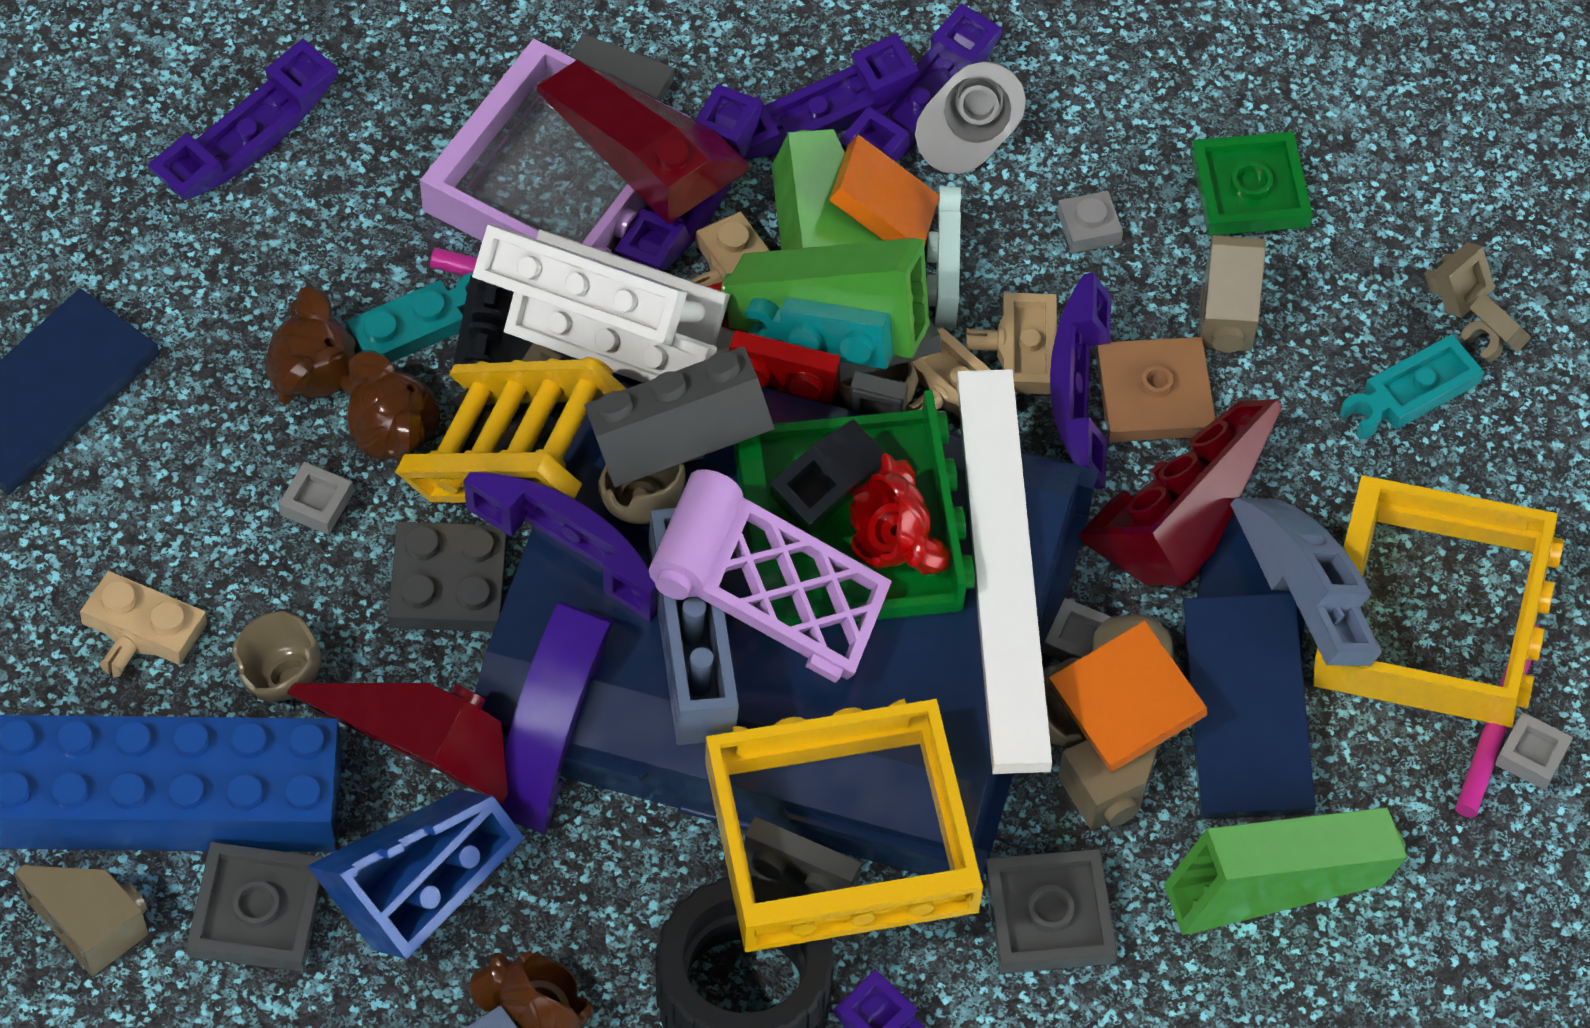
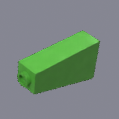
[771,129,883,250]
[721,238,930,359]
[1164,807,1408,935]

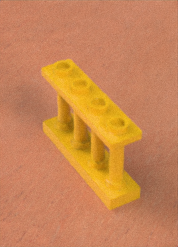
[395,357,626,503]

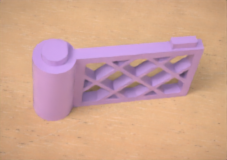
[648,469,892,683]

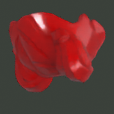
[850,453,951,575]

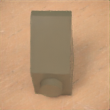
[1199,235,1266,353]
[1058,740,1160,831]
[14,865,149,977]

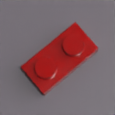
[729,330,841,405]

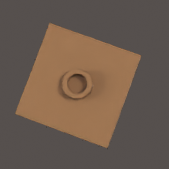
[1095,337,1215,442]

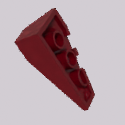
[537,60,749,224]
[1078,399,1282,587]
[287,683,508,804]

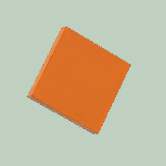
[829,134,939,246]
[1049,620,1207,773]

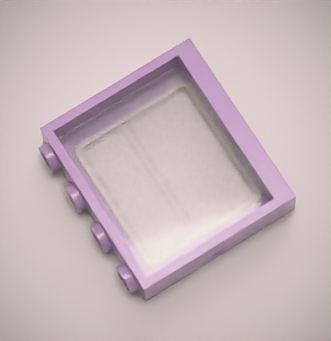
[420,38,691,253]

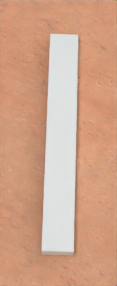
[956,369,1052,774]

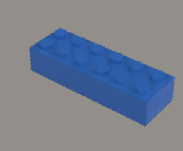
[0,715,343,852]

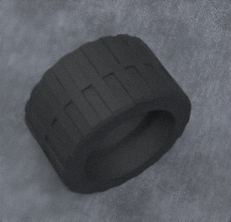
[655,876,834,1028]

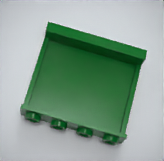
[733,390,975,626]

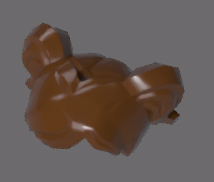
[264,286,357,404]
[340,350,440,463]
[468,951,593,1028]

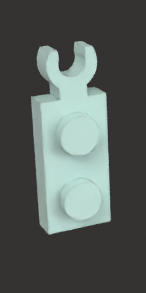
[926,186,961,328]

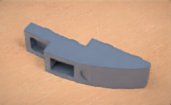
[1230,497,1382,666]

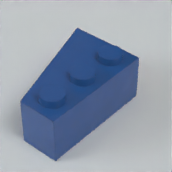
[307,789,525,960]

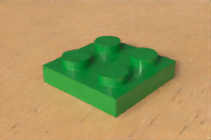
[1190,132,1313,236]

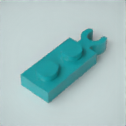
[345,273,473,362]
[744,297,893,369]
[1340,334,1484,439]

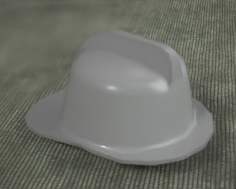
[915,61,1026,174]

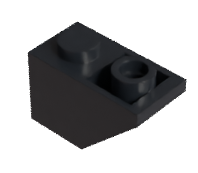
[770,419,885,535]

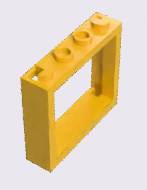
[1313,475,1565,728]
[705,699,983,953]

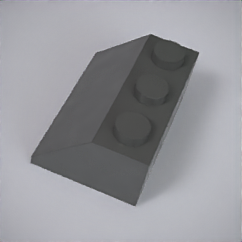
[584,346,775,488]

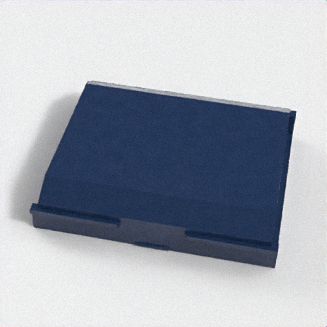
[475,372,1098,883]

